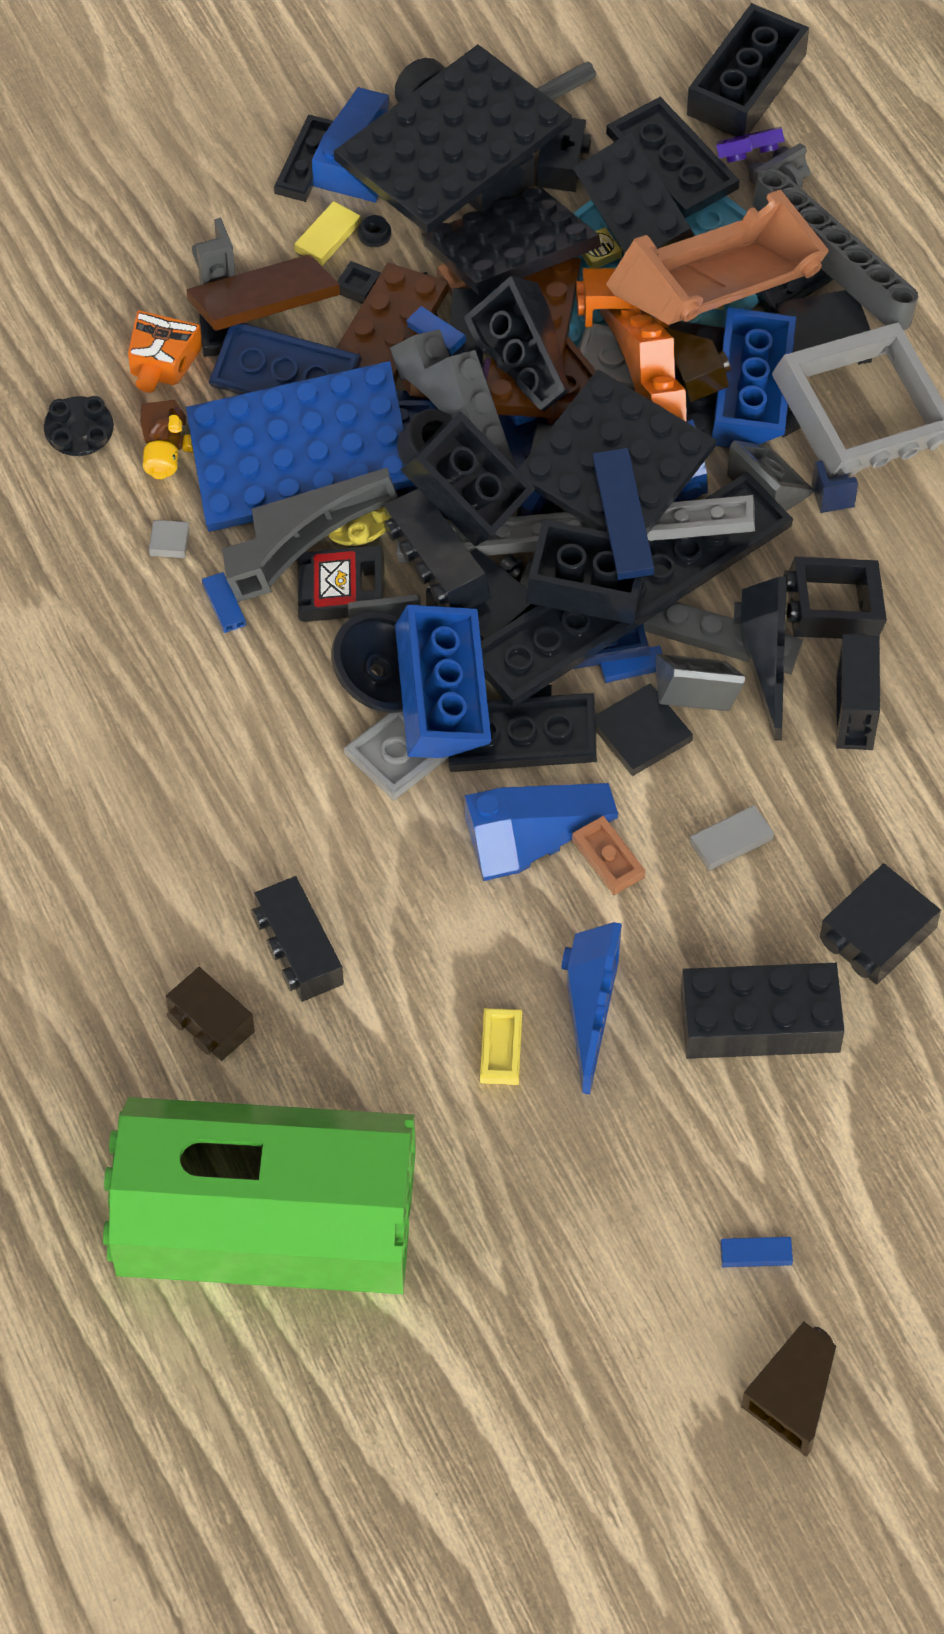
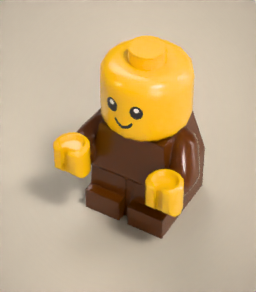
[140,399,193,479]

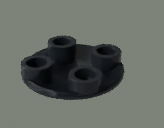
[44,396,114,456]

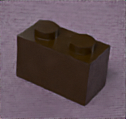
[166,966,255,1061]

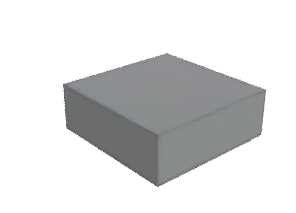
[149,520,190,558]

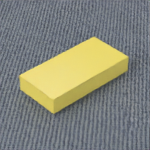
[294,201,361,266]
[480,1008,522,1085]

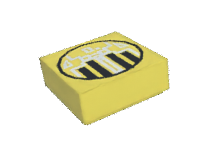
[581,227,622,268]

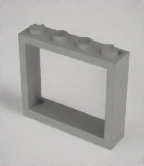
[772,322,944,479]

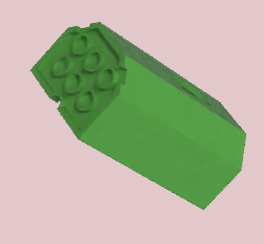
[103,1097,416,1294]

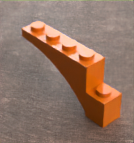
[600,309,686,422]

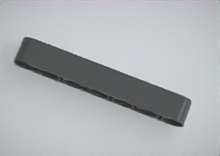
[752,169,919,330]

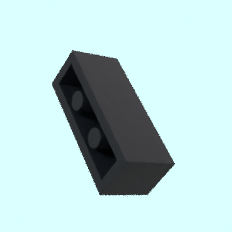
[251,876,344,1002]

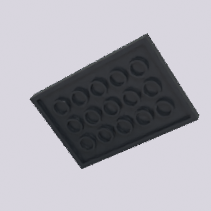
[334,44,572,234]

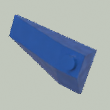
[561,922,622,1094]

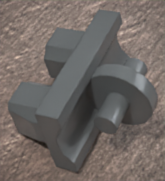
[748,143,811,188]

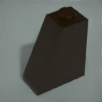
[741,1321,836,1457]

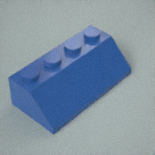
[712,307,796,448]
[395,605,491,758]

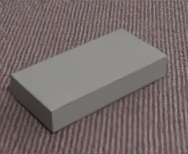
[690,805,774,871]

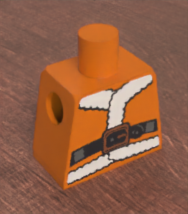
[128,310,202,393]

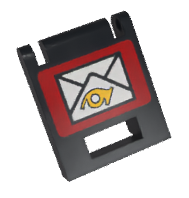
[298,545,385,622]

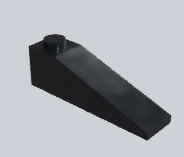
[464,276,570,411]
[734,576,786,741]

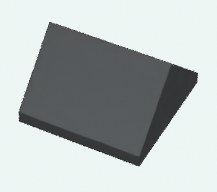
[727,440,814,511]
[655,654,745,711]

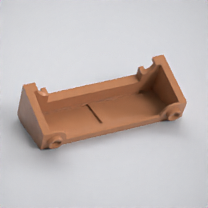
[606,189,829,325]

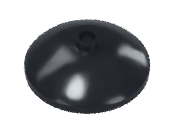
[331,611,403,713]

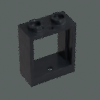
[783,556,887,639]
[836,633,880,750]

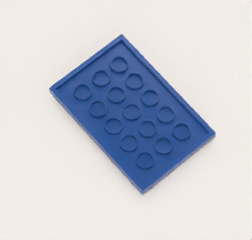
[186,361,416,532]

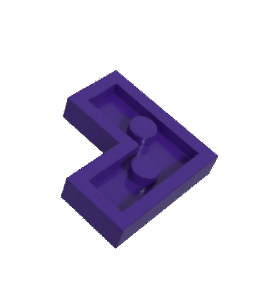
[716,126,785,163]

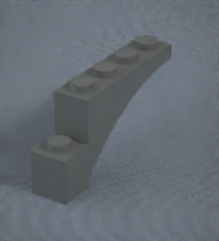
[390,329,516,468]
[222,468,398,602]

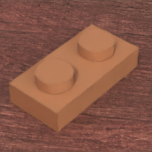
[572,816,645,896]

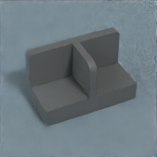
[192,217,236,285]

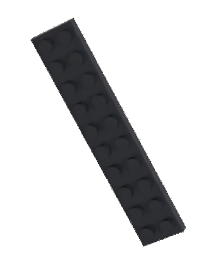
[481,472,793,708]

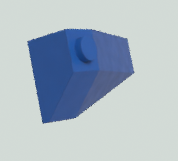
[312,87,389,203]
[465,783,618,881]

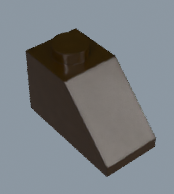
[665,328,731,402]

